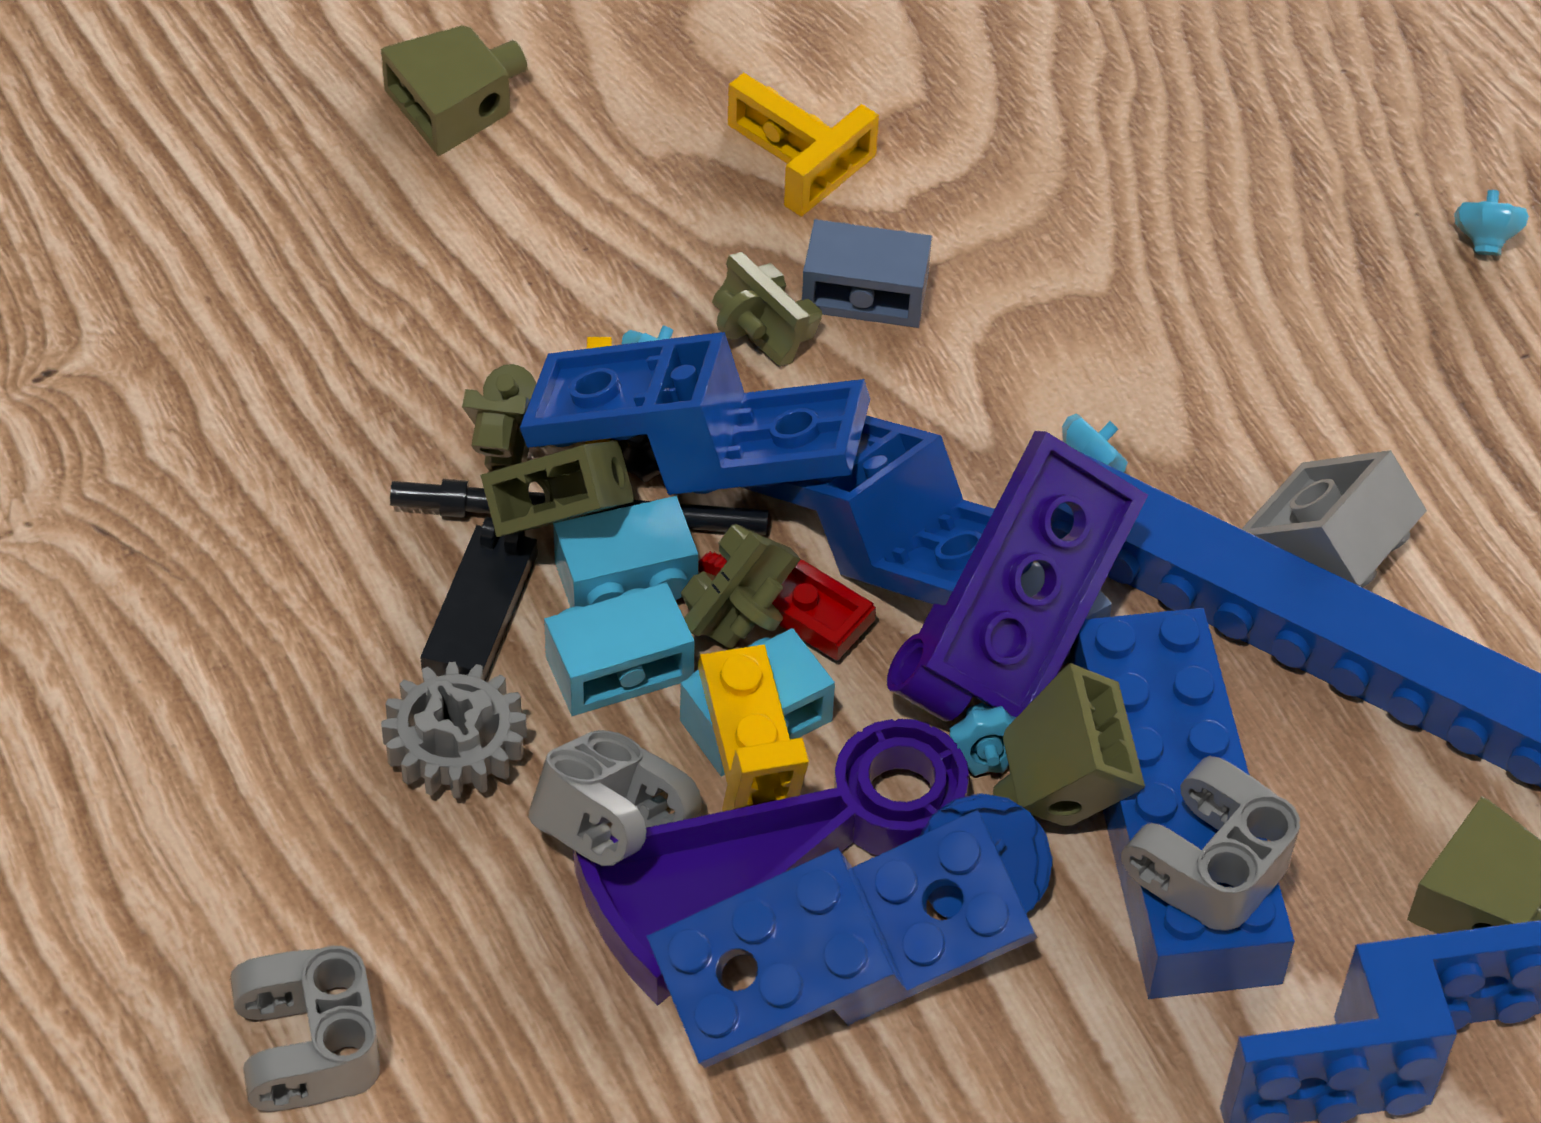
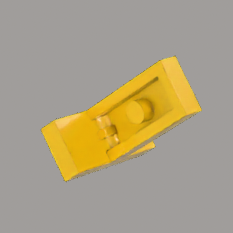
[728,72,879,217]
[698,644,809,811]

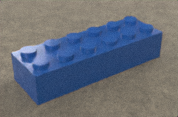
[1069,608,1295,999]

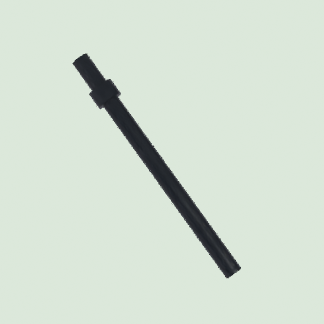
[390,479,769,535]

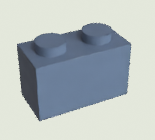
[802,219,932,328]

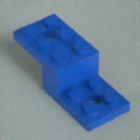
[520,332,870,495]
[741,415,1033,605]
[647,809,1037,1068]
[1220,920,1541,1123]

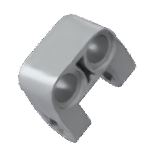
[528,730,702,866]
[1121,756,1300,930]
[230,946,380,1111]

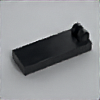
[420,517,538,681]

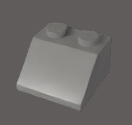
[1242,450,1427,588]

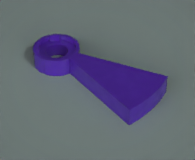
[573,719,969,1006]

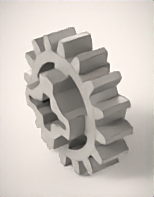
[381,662,527,798]

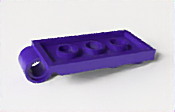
[887,431,1148,722]

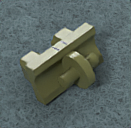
[712,252,822,367]
[462,364,545,471]
[681,524,801,648]

